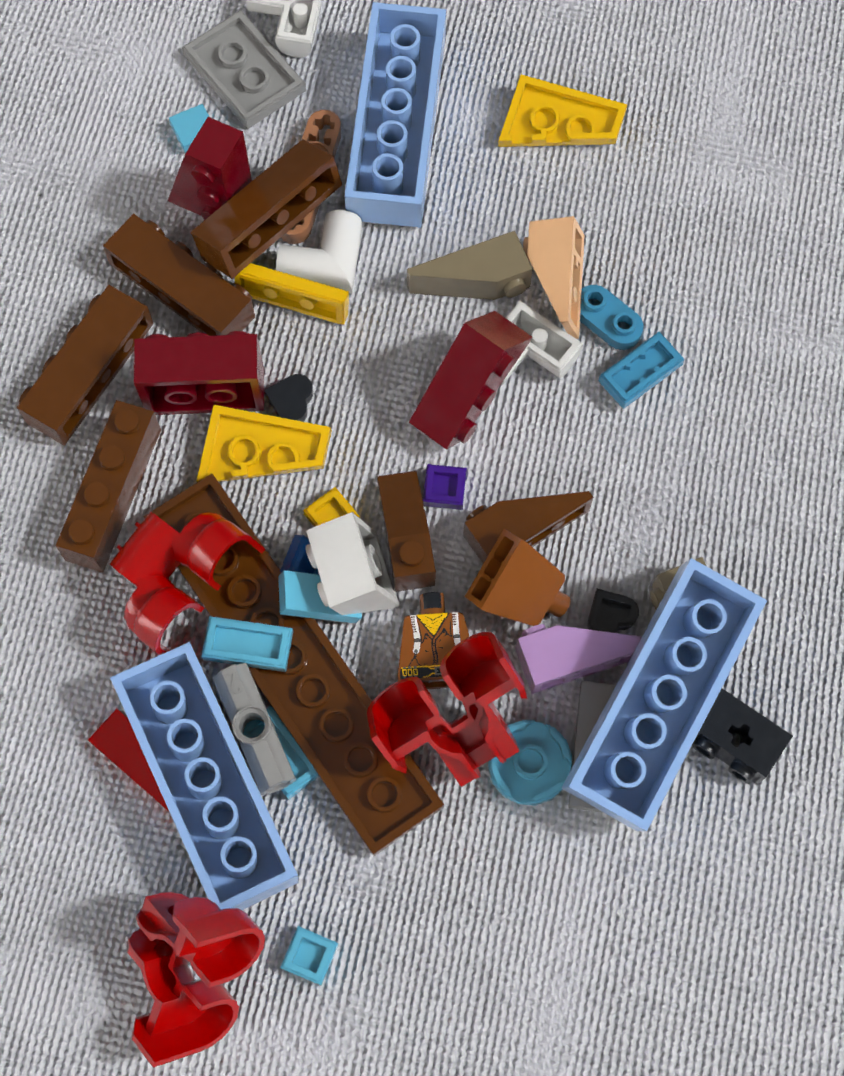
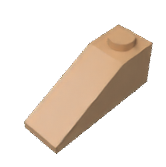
[523,216,585,339]

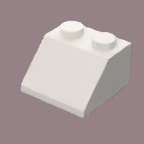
[306,512,400,615]

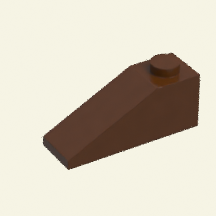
[377,471,436,592]
[463,491,594,564]

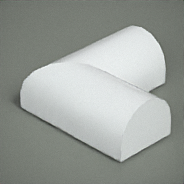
[246,0,323,58]
[276,210,363,294]
[501,301,583,385]

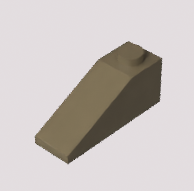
[407,231,533,300]

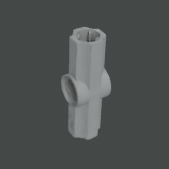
[212,663,296,796]

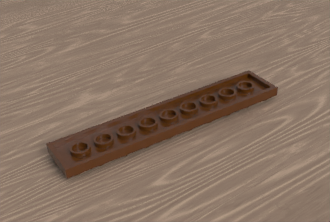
[143,473,444,857]

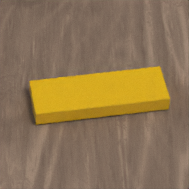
[234,263,349,325]

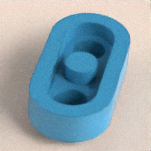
[580,285,643,350]

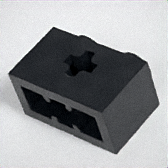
[692,688,793,785]

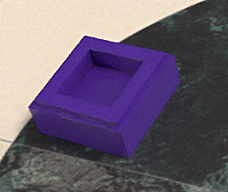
[423,464,467,510]

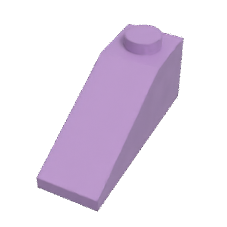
[515,624,642,694]

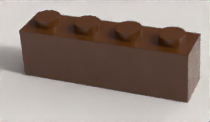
[190,139,343,279]
[103,213,255,336]
[17,285,154,446]
[55,400,161,573]

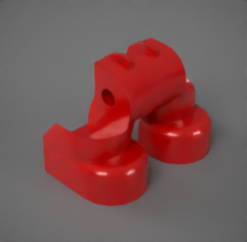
[109,511,266,655]
[367,632,528,787]
[127,892,265,1068]

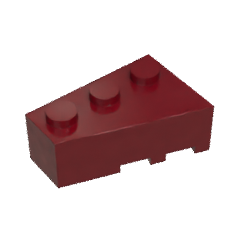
[168,117,252,220]
[409,311,533,450]

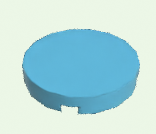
[488,720,572,806]

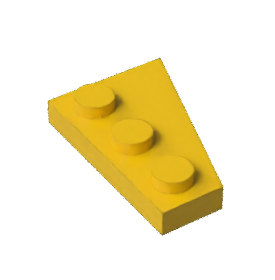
[498,74,628,147]
[196,405,332,482]

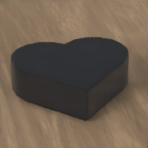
[264,374,313,422]
[587,588,639,633]

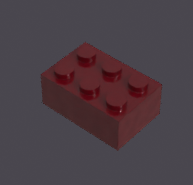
[134,331,265,415]

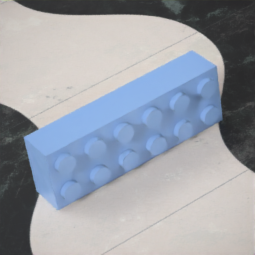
[344,2,446,228]
[561,558,767,831]
[110,642,298,910]

